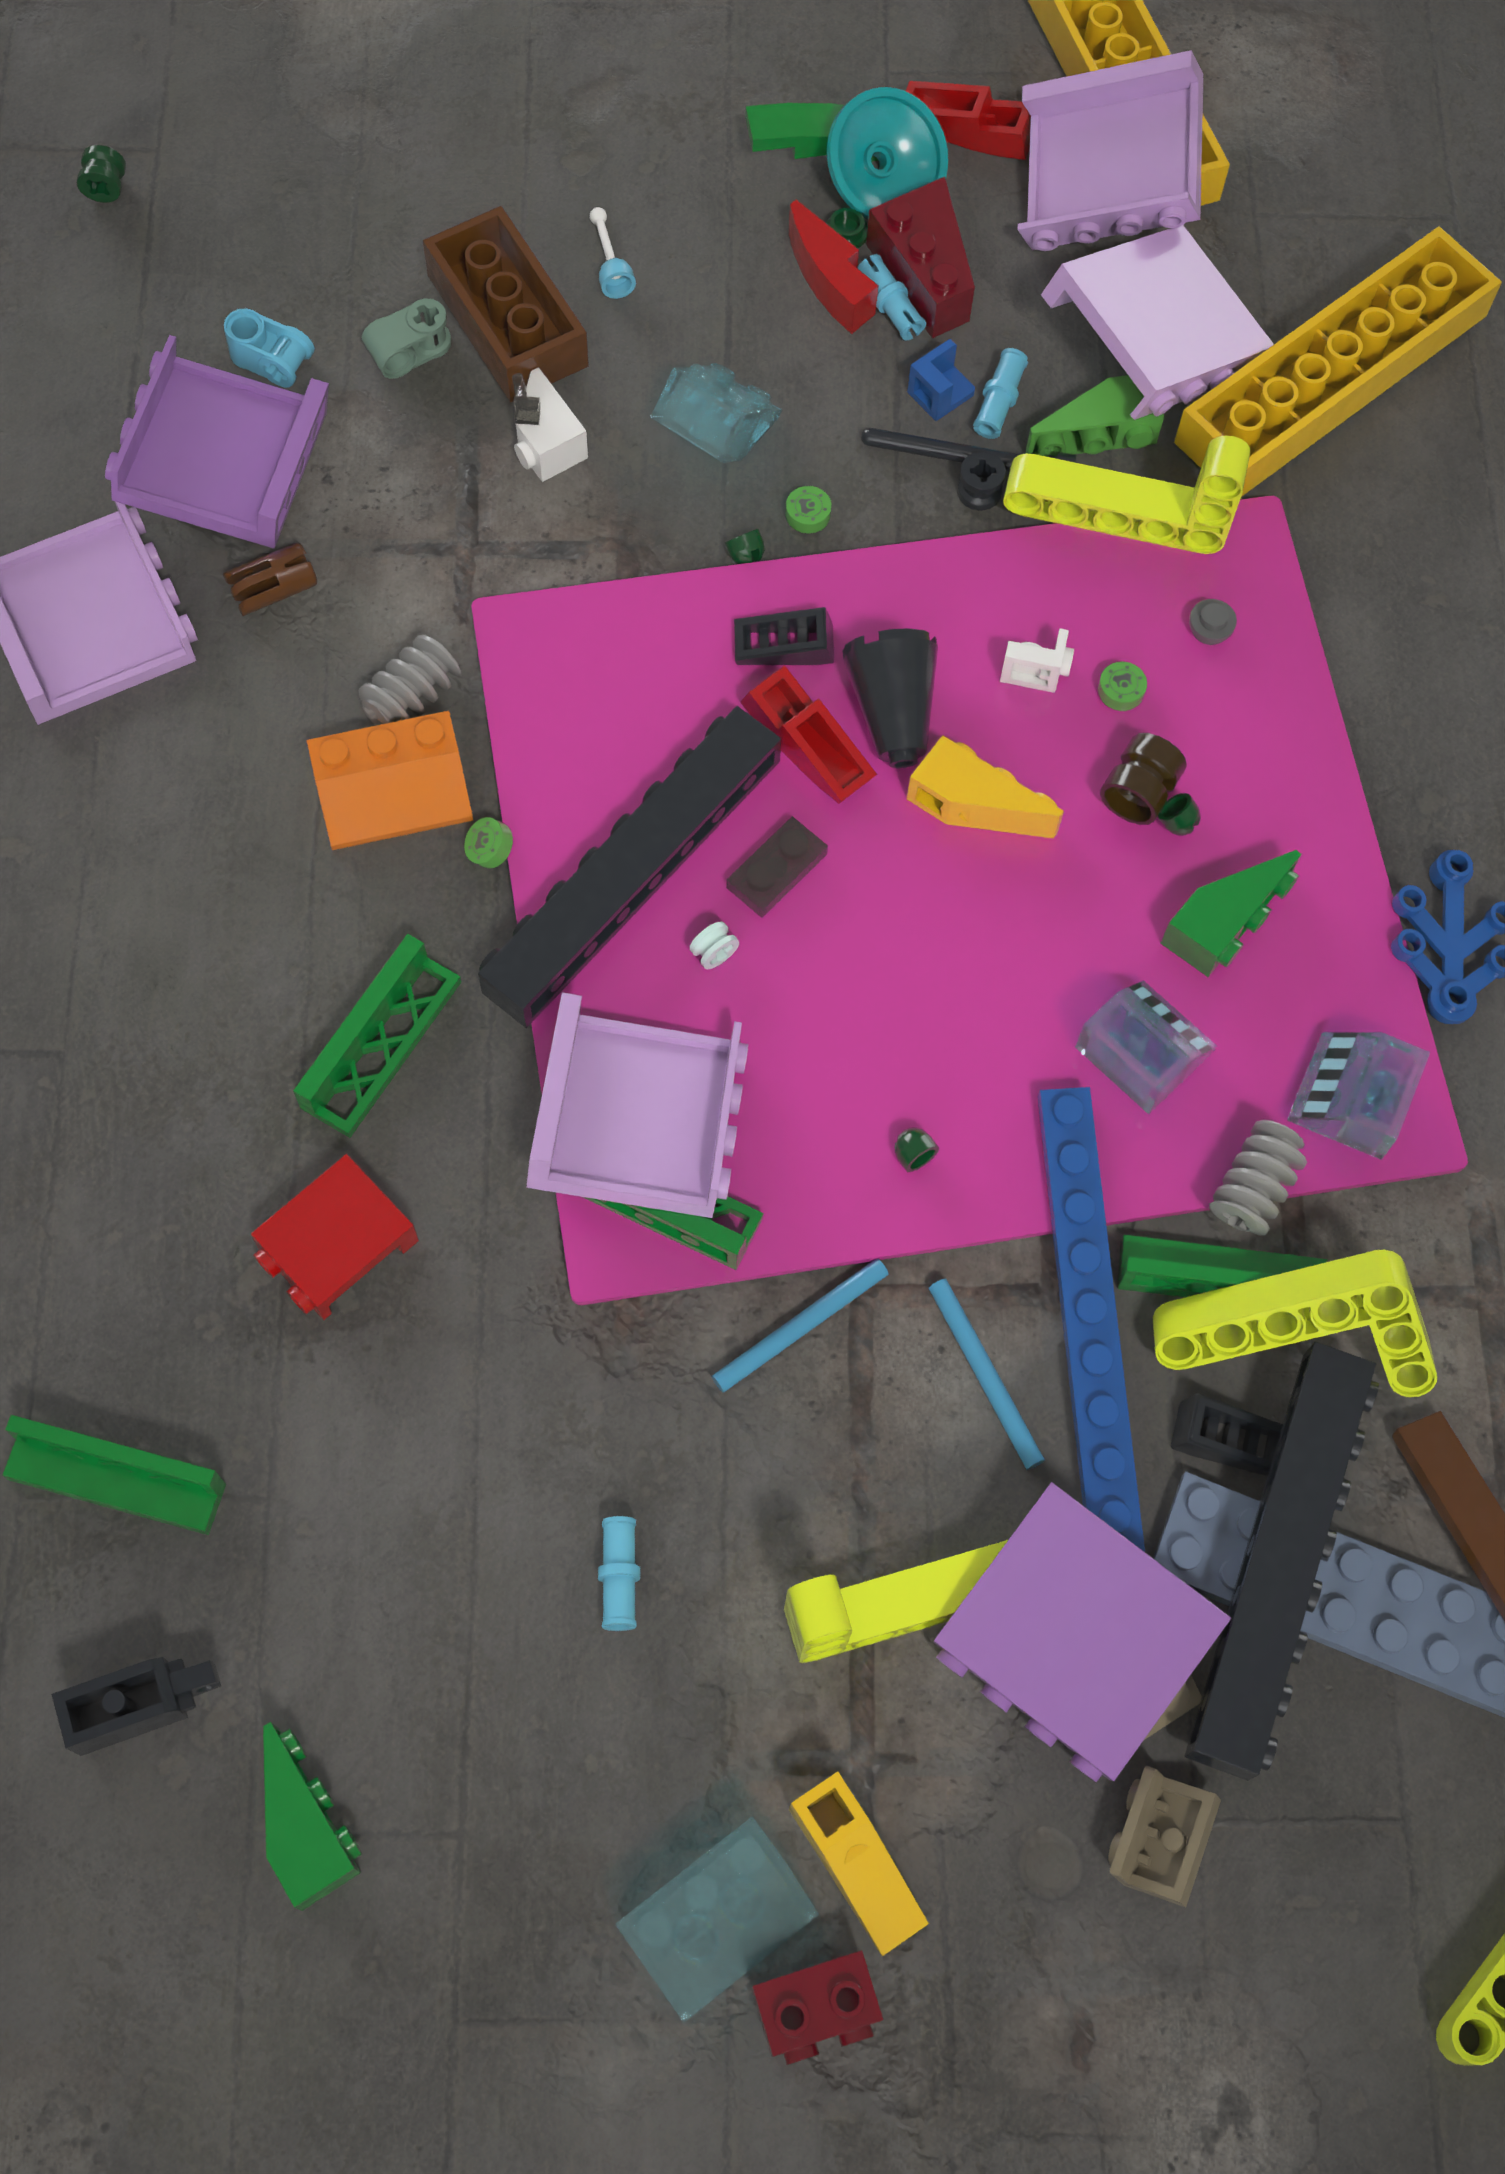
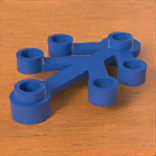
[1391,850,1505,1024]

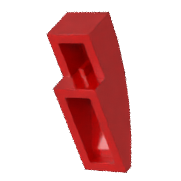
[906,81,1031,160]
[789,199,879,334]
[740,665,877,804]

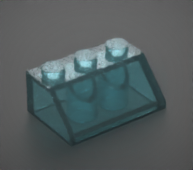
[615,1816,819,2023]

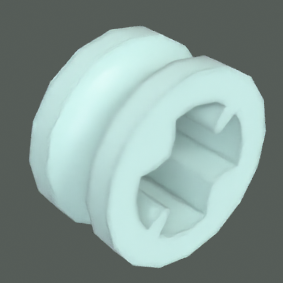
[690,921,739,970]

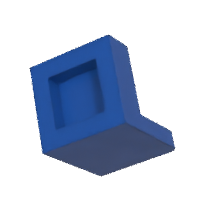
[907,339,975,421]

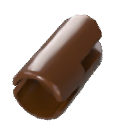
[223,543,318,616]

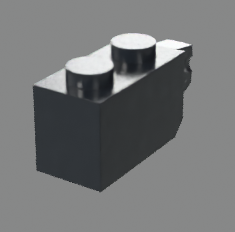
[51,1657,221,1756]

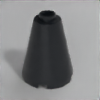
[842,628,938,768]

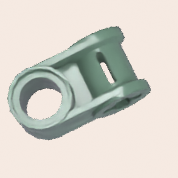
[362,298,452,379]

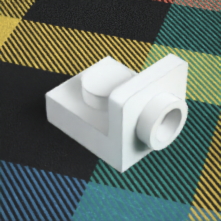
[1000,628,1074,693]

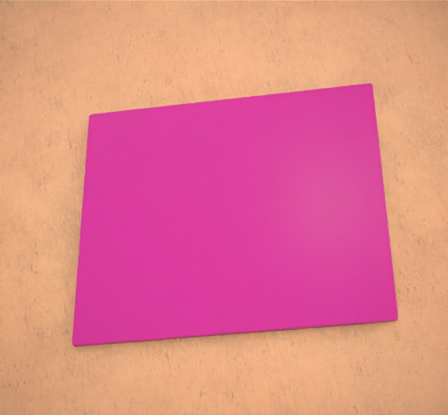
[471,496,1468,1305]

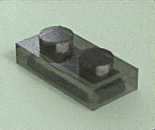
[726,816,828,918]

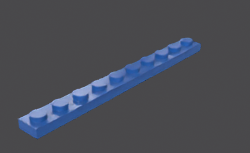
[1037,1087,1145,1552]

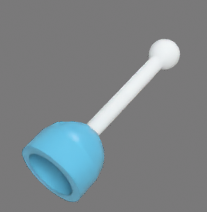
[590,207,636,299]

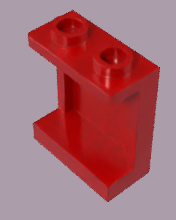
[251,1154,419,1320]

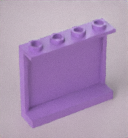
[105,335,329,549]
[933,1482,1231,1782]

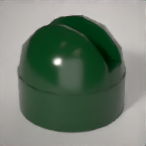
[725,529,765,564]
[1158,793,1201,836]
[894,1127,939,1172]

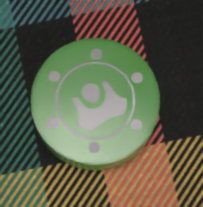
[785,486,831,533]
[1098,662,1147,711]
[464,817,513,869]

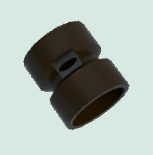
[1100,733,1187,825]

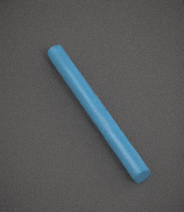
[711,1259,889,1393]
[928,1279,1045,1470]

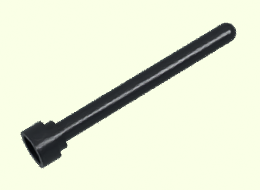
[861,428,1077,471]

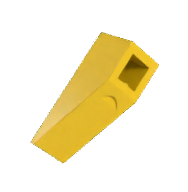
[907,735,1064,839]
[789,1771,929,1956]

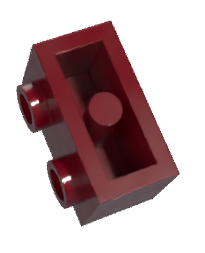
[751,1950,883,2065]

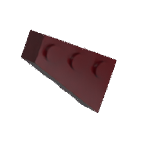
[866,176,975,338]

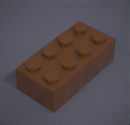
[423,206,589,403]

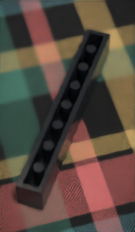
[478,706,781,1028]
[1184,1341,1379,1781]

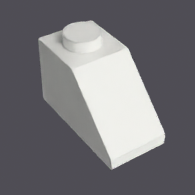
[514,367,588,482]

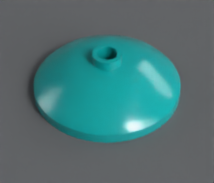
[827,87,948,220]

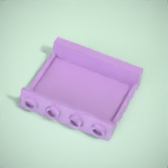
[1018,50,1203,251]
[1041,225,1274,420]
[0,502,198,725]
[526,992,748,1218]

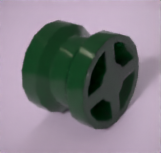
[77,145,126,203]

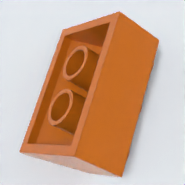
[307,711,473,850]

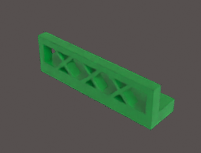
[293,934,461,1138]
[583,1196,764,1270]
[1117,1235,1327,1297]
[2,1415,226,1535]

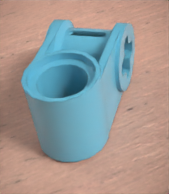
[224,308,315,388]

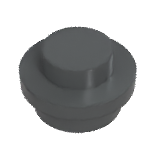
[1189,599,1237,645]

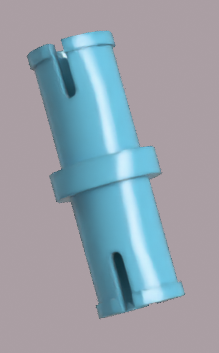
[858,254,926,341]
[973,348,1028,439]
[598,1516,640,1631]

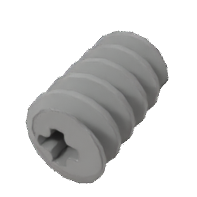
[358,635,462,726]
[1209,1120,1307,1236]

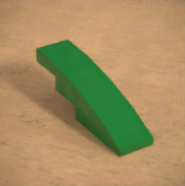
[745,103,879,162]

